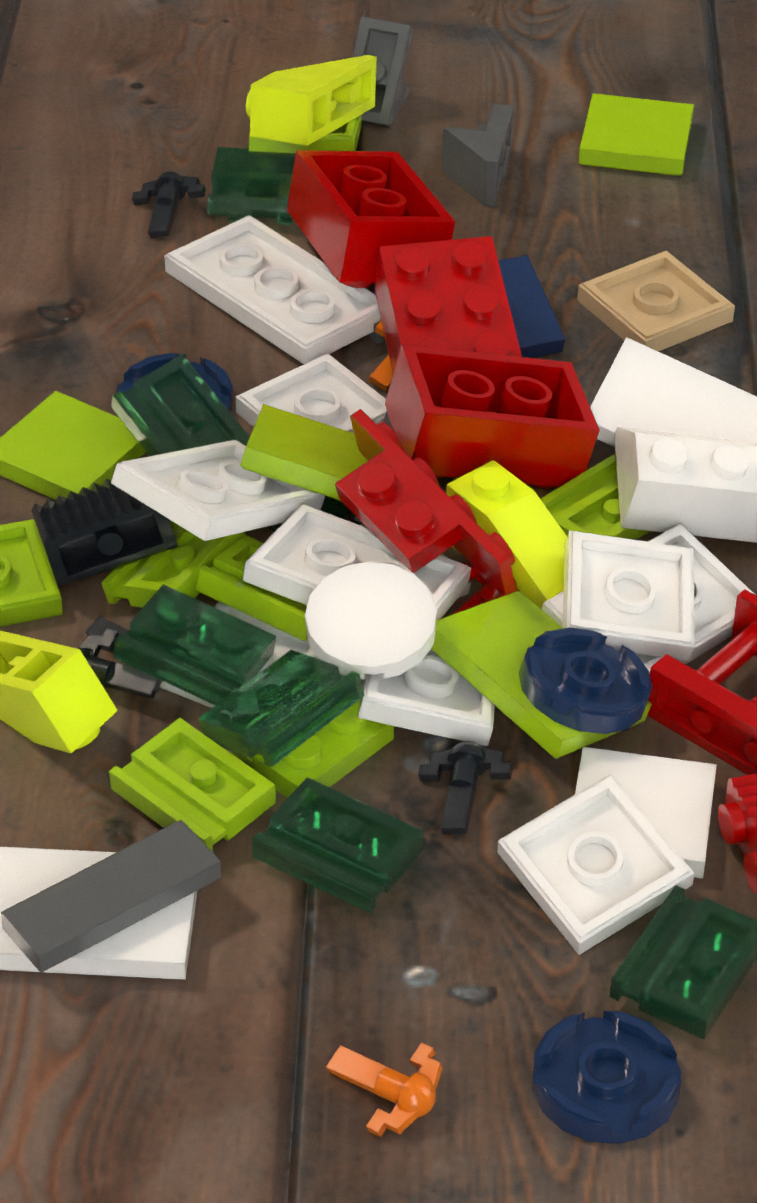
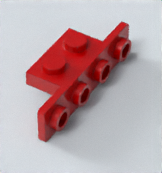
[335,409,516,596]

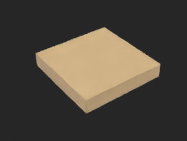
[577,251,735,352]

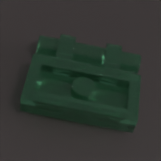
[207,147,296,225]

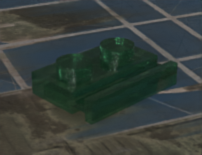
[111,354,250,456]
[114,584,276,711]
[199,649,365,767]
[252,777,424,913]
[609,885,757,1039]

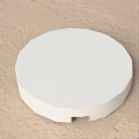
[305,561,437,679]

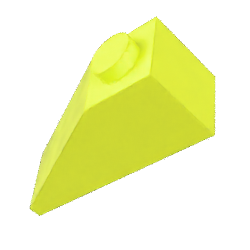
[246,55,377,146]
[446,460,567,610]
[0,631,118,754]

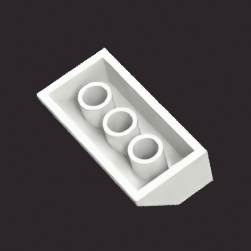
[614,427,757,543]

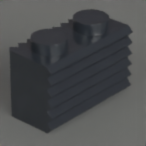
[31,479,178,588]

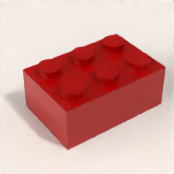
[287,150,456,288]
[375,236,522,373]
[385,344,600,489]

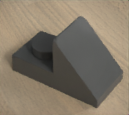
[352,16,414,127]
[442,103,514,207]

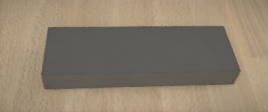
[1,820,221,973]

